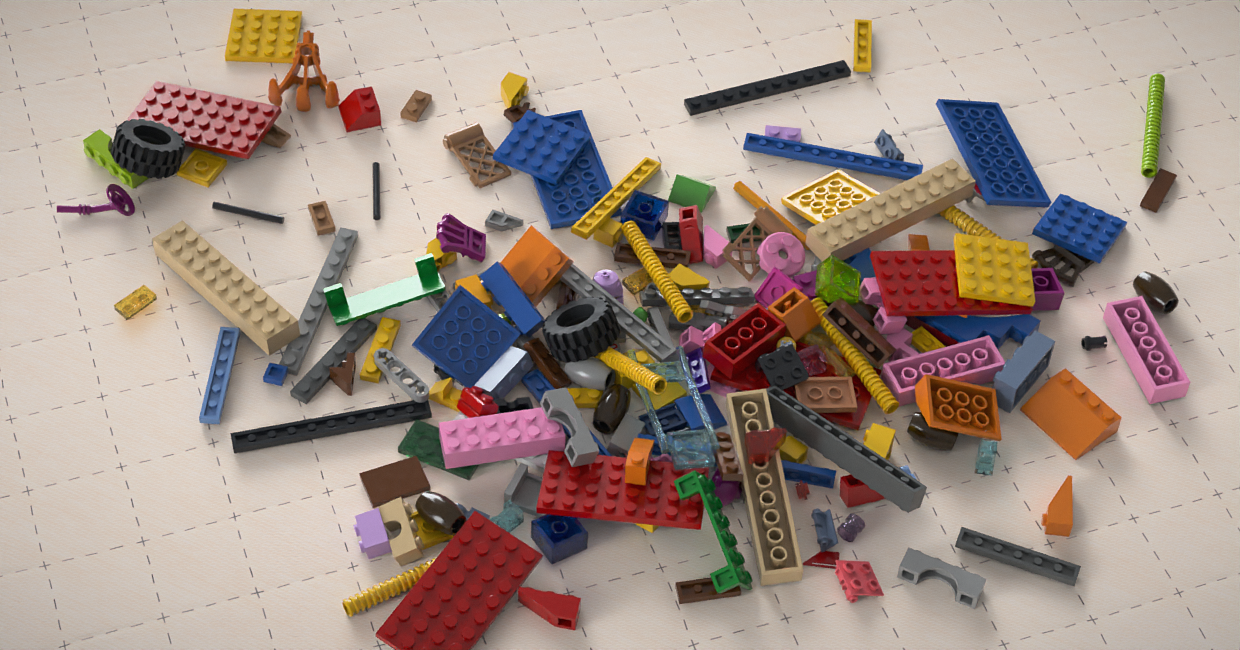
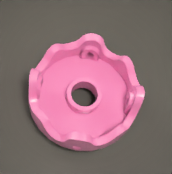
[757,232,805,278]

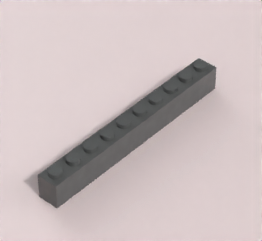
[766,386,927,513]

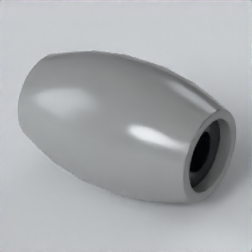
[564,357,616,391]

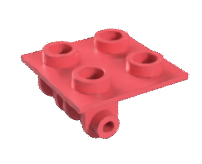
[835,560,884,603]

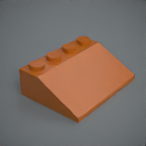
[490,225,574,307]
[1020,368,1122,460]
[915,374,1002,441]

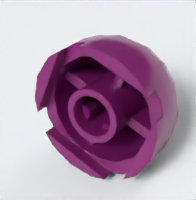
[711,467,742,506]

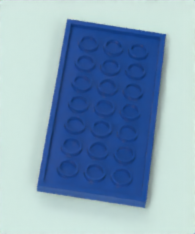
[936,99,1052,208]
[513,110,622,229]

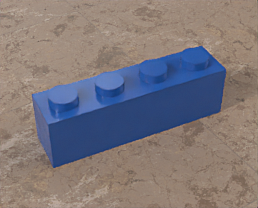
[480,261,545,337]

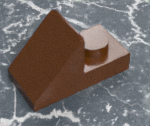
[329,352,356,396]

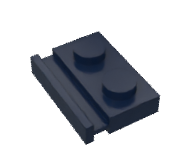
[638,403,687,437]

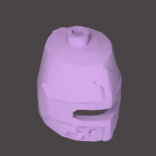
[593,270,624,305]

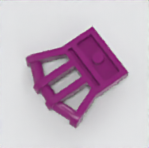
[436,213,486,263]

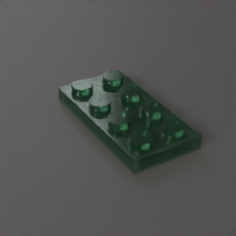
[398,419,480,481]

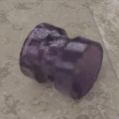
[837,513,865,542]

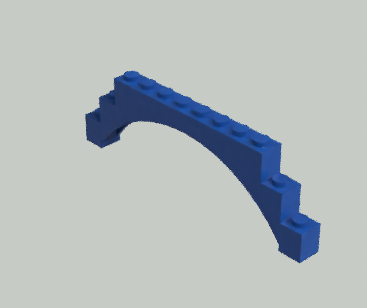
[842,248,1041,350]

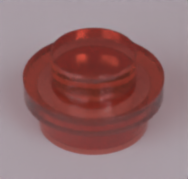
[795,480,810,500]

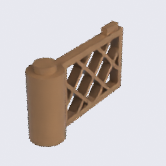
[443,122,511,188]
[722,206,793,281]

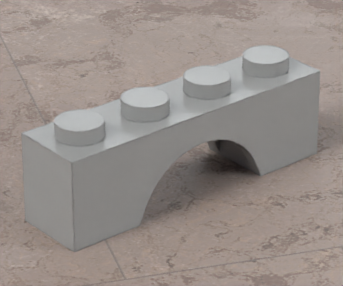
[540,387,599,467]
[897,547,986,609]

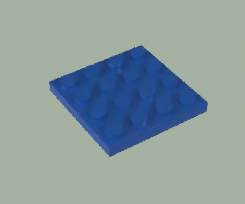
[493,110,591,185]
[1032,193,1127,264]
[411,285,521,388]

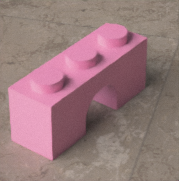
[857,277,907,335]

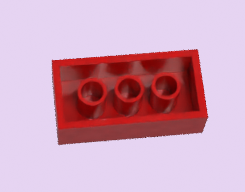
[703,303,786,379]

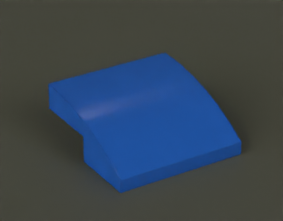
[675,394,727,433]

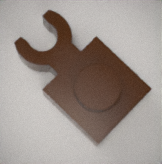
[503,102,536,123]

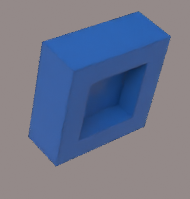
[263,363,289,386]

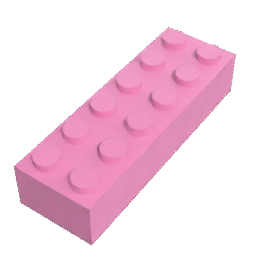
[1103,296,1190,404]
[881,335,1005,407]
[439,407,565,469]

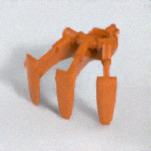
[268,30,340,112]

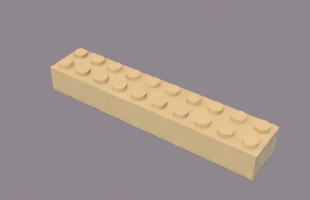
[805,158,976,268]
[152,220,300,356]
[726,389,803,586]

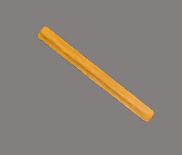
[733,181,809,250]

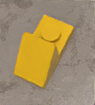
[429,377,462,412]

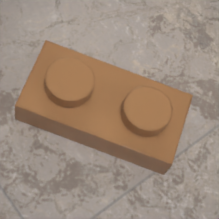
[400,90,432,123]
[308,201,336,236]

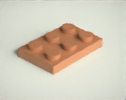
[793,377,857,413]

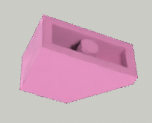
[703,225,733,269]

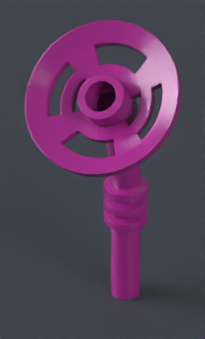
[57,184,135,216]

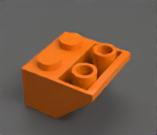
[768,287,821,343]

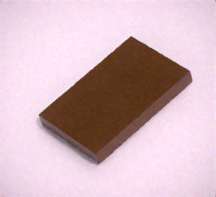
[359,455,431,508]

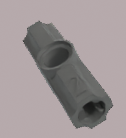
[669,312,728,332]

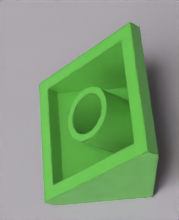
[668,174,716,213]

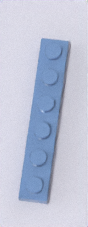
[199,327,240,425]

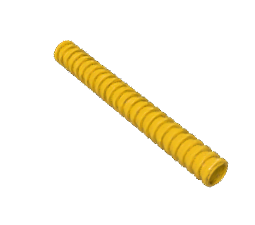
[937,205,1038,269]
[621,221,693,323]
[811,298,899,414]
[592,347,667,395]
[342,556,438,617]

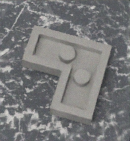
[700,300,747,320]

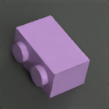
[353,508,392,559]

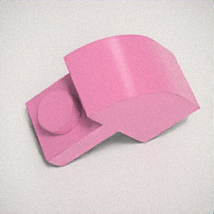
[679,322,721,354]
[886,328,919,362]

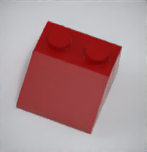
[338,86,381,132]

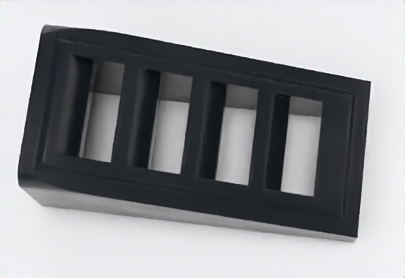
[661,222,682,250]

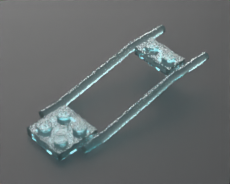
[627,346,720,470]

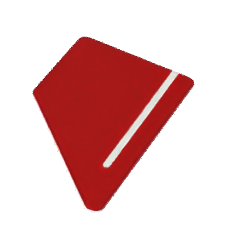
[803,551,840,569]

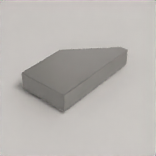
[485,209,523,232]

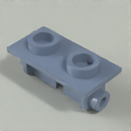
[874,129,904,161]
[811,508,838,552]

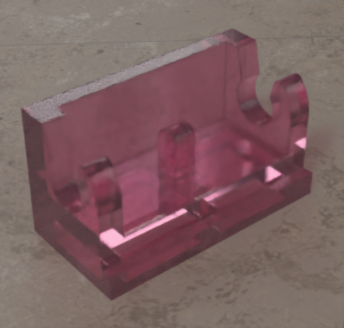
[797,344,827,377]

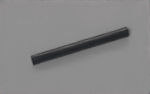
[372,162,381,220]
[212,201,285,224]

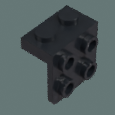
[754,344,809,390]

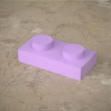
[765,125,801,142]

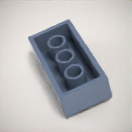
[992,330,1055,413]

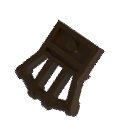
[1032,244,1095,287]

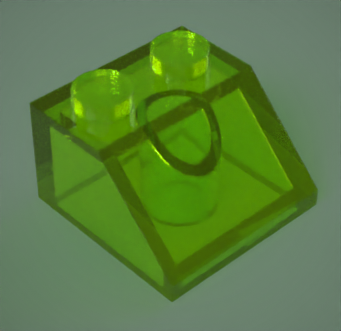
[815,255,861,303]

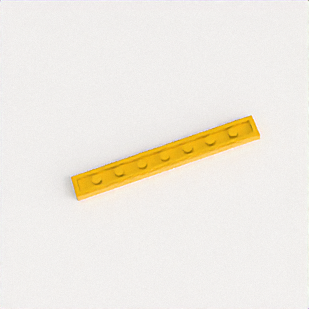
[571,157,661,240]

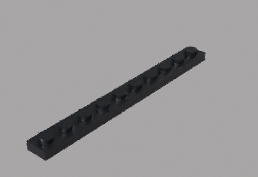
[684,60,851,116]
[230,400,432,454]

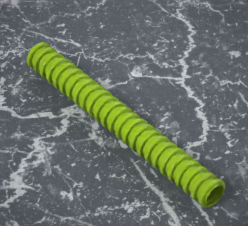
[1141,74,1165,178]

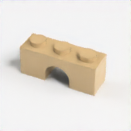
[378,497,424,566]

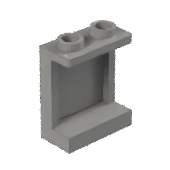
[504,463,552,521]

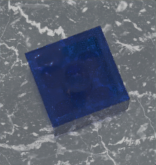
[620,190,669,241]
[531,514,588,564]

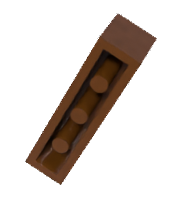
[822,297,897,368]

